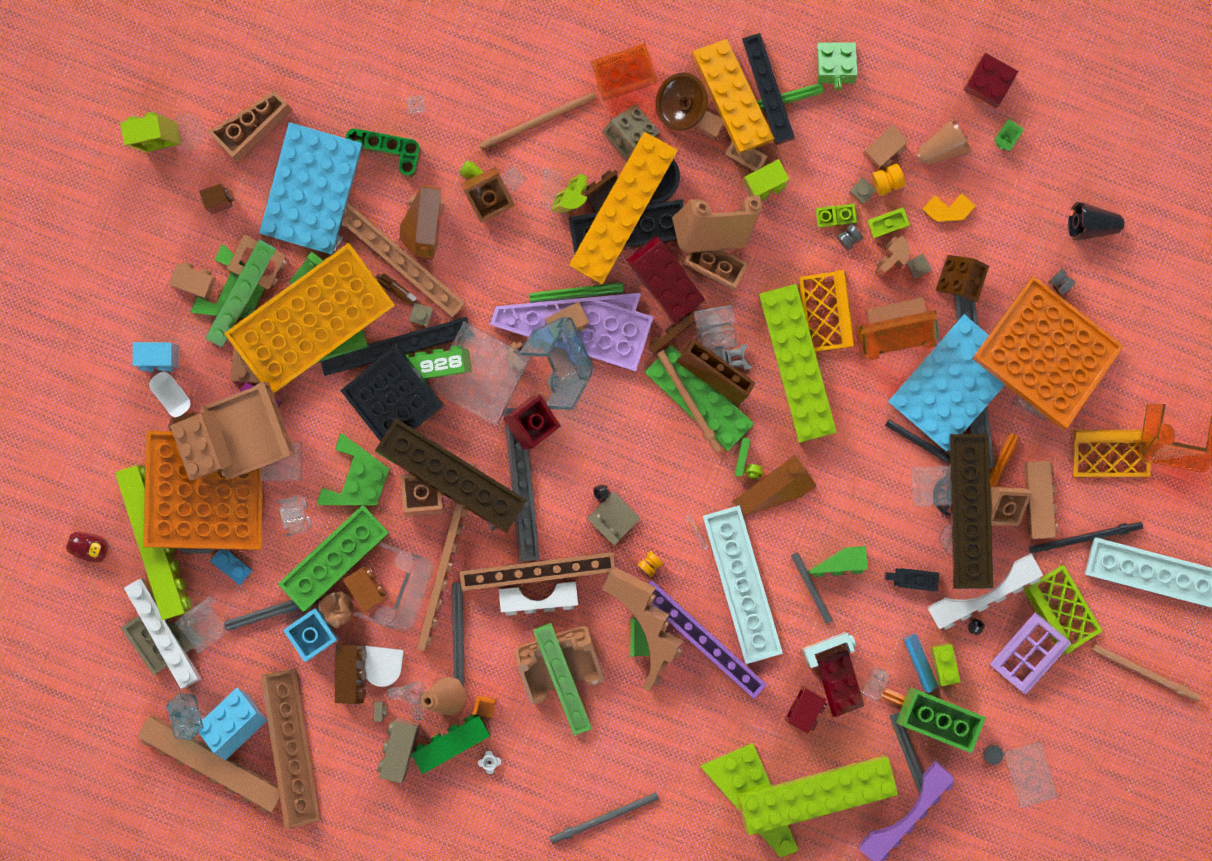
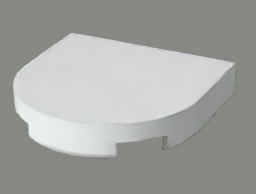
[365,646,404,687]

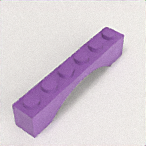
[859,760,954,861]

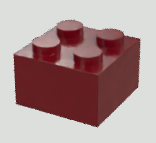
[963,53,1019,108]
[503,395,561,450]
[784,686,827,734]

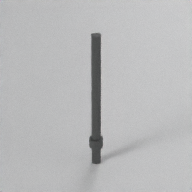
[549,793,659,844]

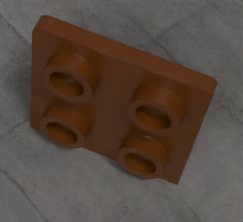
[585,170,618,213]
[936,255,989,302]

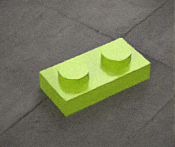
[867,207,910,239]

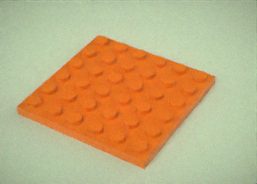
[972,276,1124,430]
[143,430,263,550]

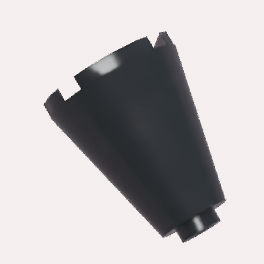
[1068,202,1125,241]

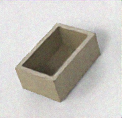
[377,717,420,784]

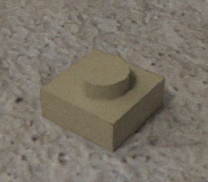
[849,177,877,204]
[906,254,932,280]
[409,303,433,327]
[374,701,387,722]

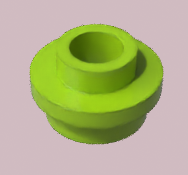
[744,464,763,479]

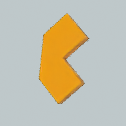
[922,193,976,222]

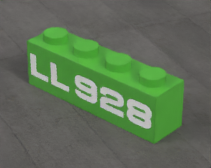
[406,346,472,380]

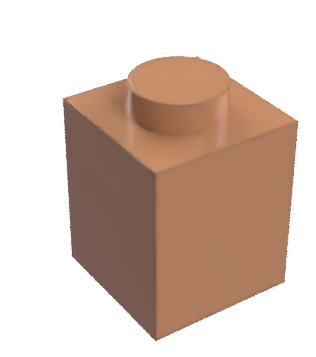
[695,110,724,140]

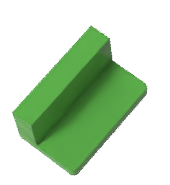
[630,617,650,657]

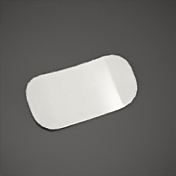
[149,372,190,417]

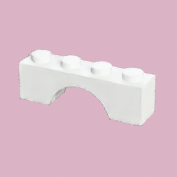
[499,581,578,616]

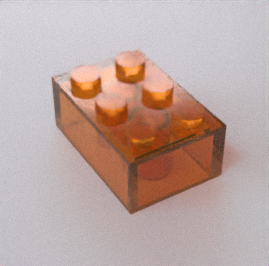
[590,43,657,101]

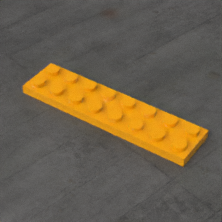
[569,131,678,285]

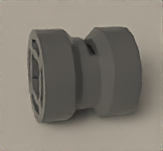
[836,224,863,251]
[1049,269,1076,295]

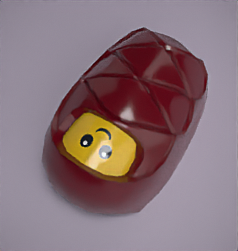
[66,532,108,563]

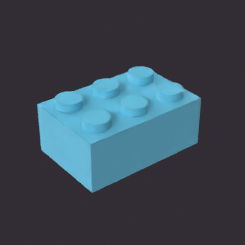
[195,687,267,760]

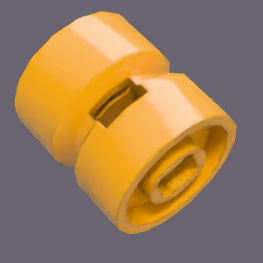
[871,163,906,196]

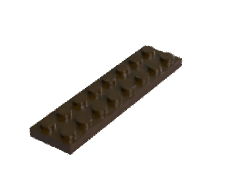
[375,418,527,534]
[949,434,993,589]

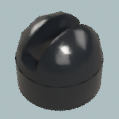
[593,485,610,501]
[968,619,985,635]

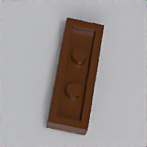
[649,312,699,355]

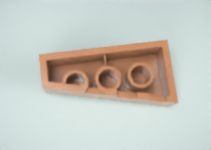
[207,91,293,163]

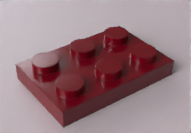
[817,651,864,717]

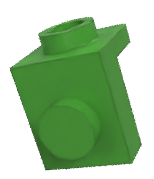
[994,119,1025,151]

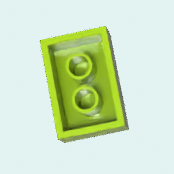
[120,112,181,152]

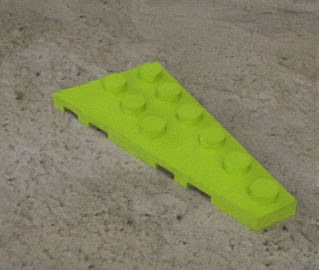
[700,743,799,858]

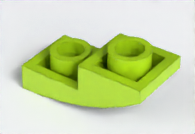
[816,204,858,228]

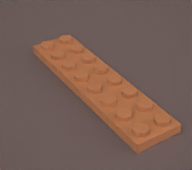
[261,668,320,829]

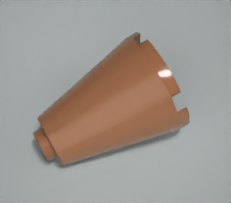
[917,118,972,165]
[421,677,467,716]

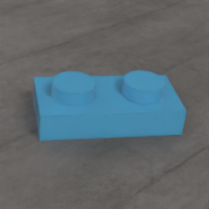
[210,549,253,585]

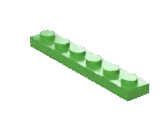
[205,240,276,347]
[533,623,592,736]

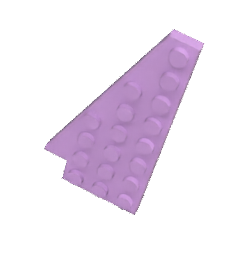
[490,293,653,372]

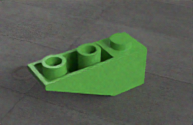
[808,546,868,577]

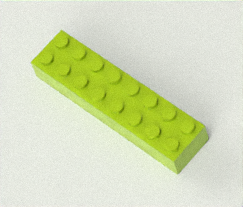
[759,284,837,443]
[115,465,192,620]
[736,756,898,835]

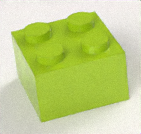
[742,159,789,202]

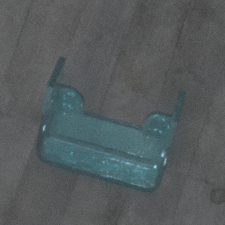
[520,317,593,410]

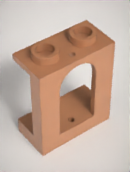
[227,235,287,290]

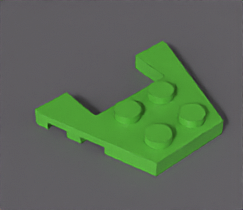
[190,245,266,319]
[317,433,390,505]

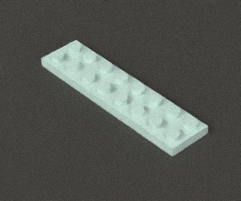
[703,505,783,664]
[1084,537,1212,608]

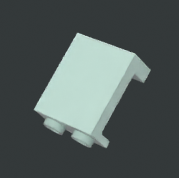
[802,632,856,668]

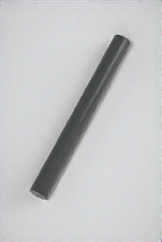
[791,552,833,624]

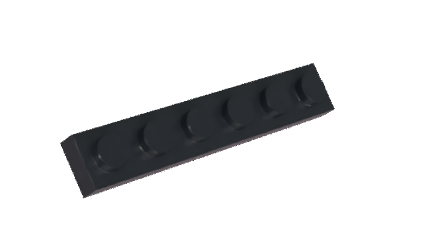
[742,33,795,145]

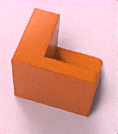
[472,694,497,718]

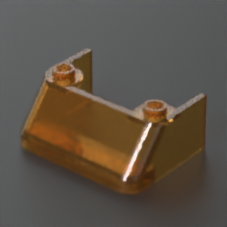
[855,310,940,361]
[1139,404,1212,473]

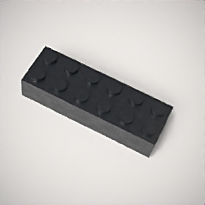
[569,199,684,255]

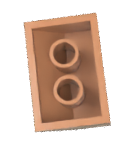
[683,250,748,290]

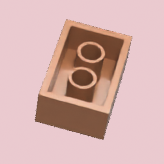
[170,410,233,481]

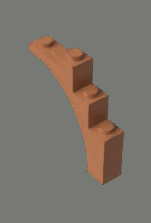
[602,567,683,692]

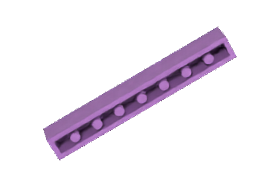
[648,580,767,699]

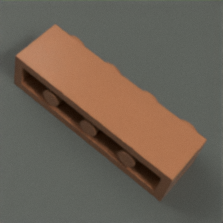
[1024,461,1058,539]

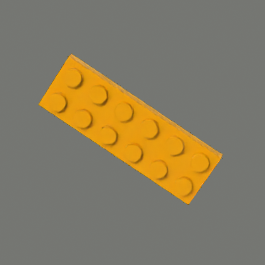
[692,39,774,154]

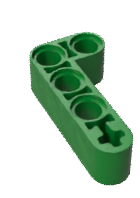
[346,129,421,178]

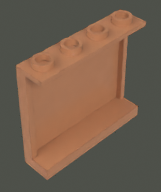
[200,382,296,479]

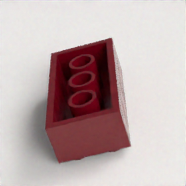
[626,237,705,323]

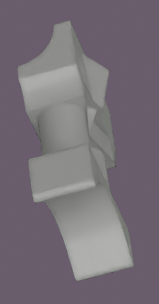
[714,344,752,370]

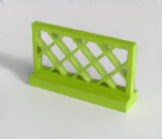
[1023,565,1102,655]

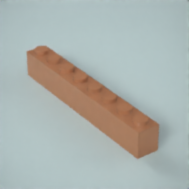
[460,552,615,591]
[137,715,280,813]

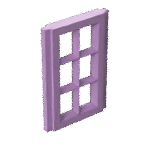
[990,613,1071,694]

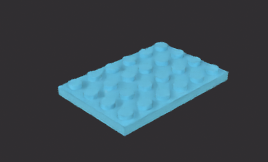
[259,122,363,255]
[888,314,1005,452]

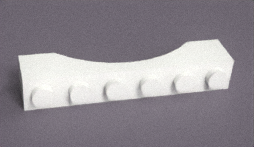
[928,553,1043,630]
[124,578,201,689]

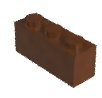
[335,644,367,704]

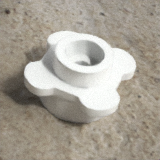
[478,751,501,774]

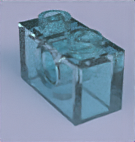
[166,693,204,740]

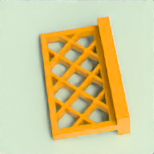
[799,270,855,352]
[1072,429,1153,477]

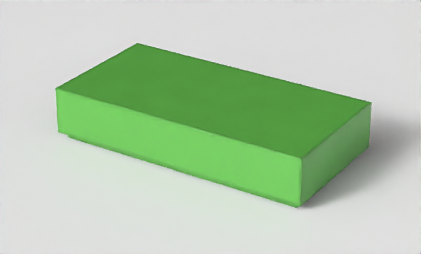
[734,438,750,477]

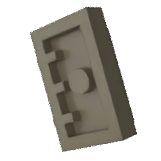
[602,104,659,160]
[587,492,640,545]

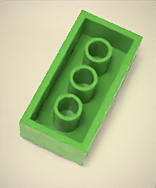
[896,687,986,753]

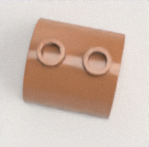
[990,487,1032,526]

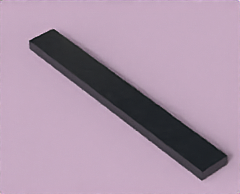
[320,317,472,376]

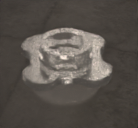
[406,94,426,115]

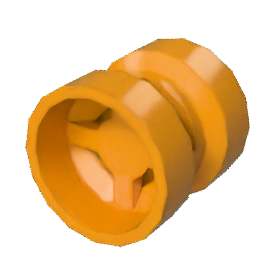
[637,551,664,578]

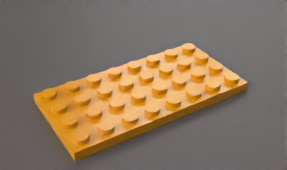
[224,243,395,393]

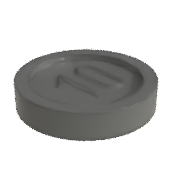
[984,745,1003,765]

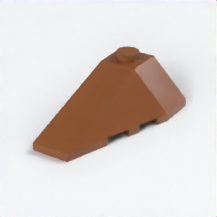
[400,185,441,259]
[732,455,816,516]

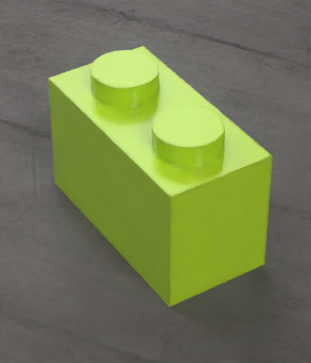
[930,643,960,686]

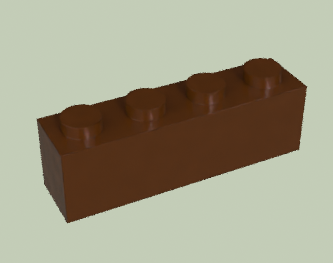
[676,339,756,406]

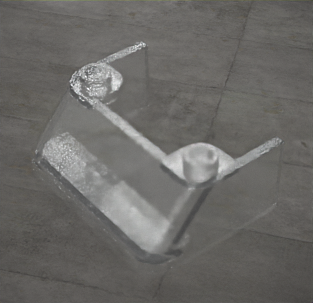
[354,542,435,631]

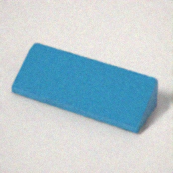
[903,634,938,693]

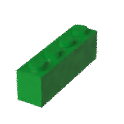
[411,714,490,774]

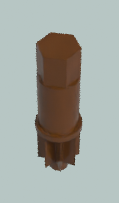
[375,273,417,306]

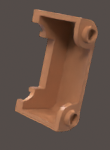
[672,196,762,253]
[515,626,605,705]

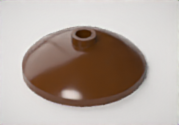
[656,73,708,130]

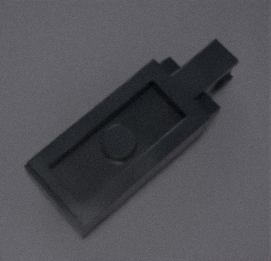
[884,568,939,592]

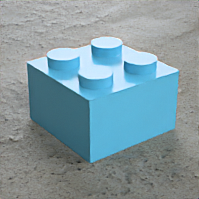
[132,342,179,372]
[283,607,339,662]

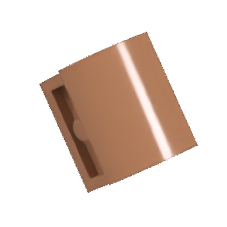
[875,235,910,277]

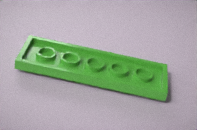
[645,345,754,451]
[278,505,389,613]

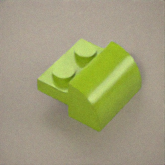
[551,173,588,214]

